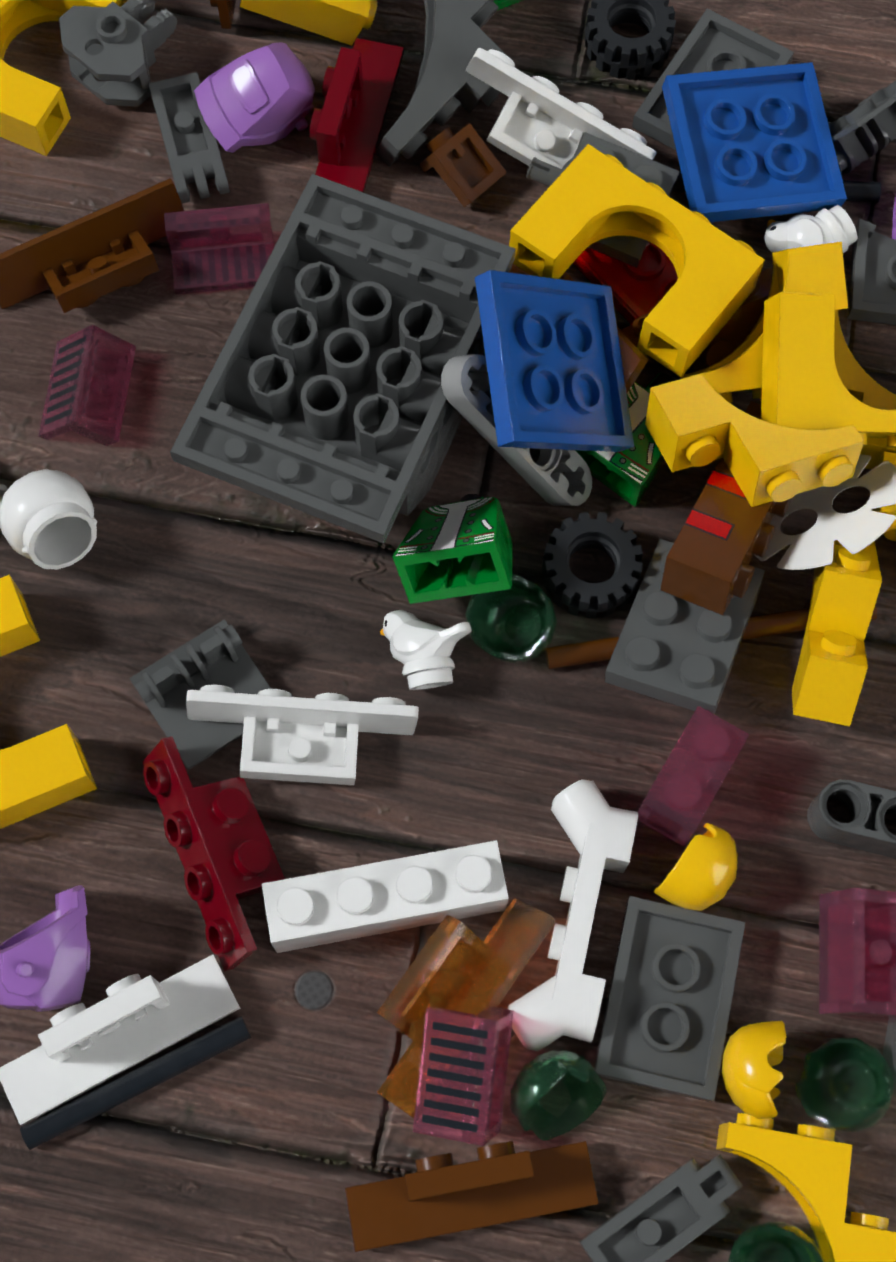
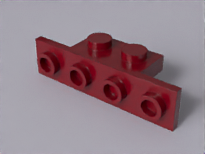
[310,38,404,193]
[142,736,285,972]

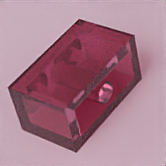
[638,706,750,847]
[819,888,896,1018]

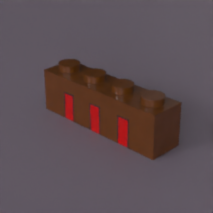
[660,401,792,615]

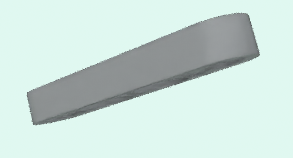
[441,354,592,506]

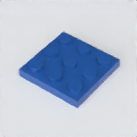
[662,62,847,222]
[475,270,634,452]

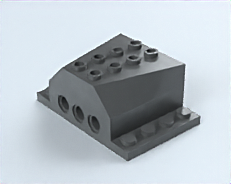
[170,174,516,544]

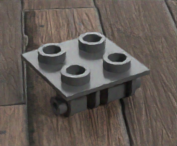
[829,80,896,173]
[129,619,271,770]

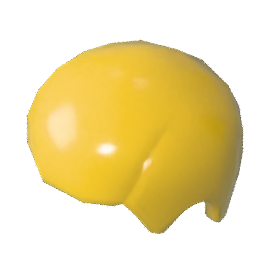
[654,823,737,911]
[722,1021,786,1119]

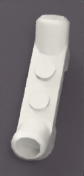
[506,779,638,1052]

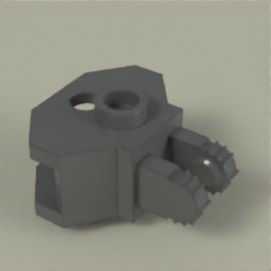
[59,0,178,107]

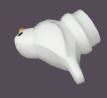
[764,205,858,253]
[380,610,471,690]

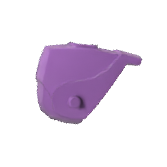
[194,42,315,153]
[0,885,90,1012]

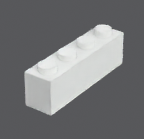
[262,840,509,953]

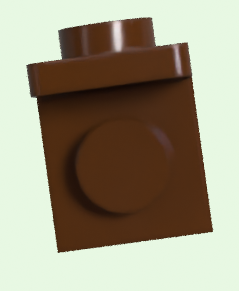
[418,123,507,207]

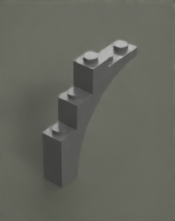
[376,0,506,167]

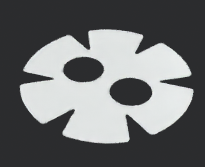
[755,454,896,570]

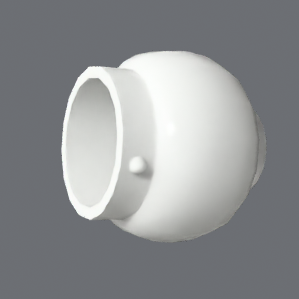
[0,469,97,570]

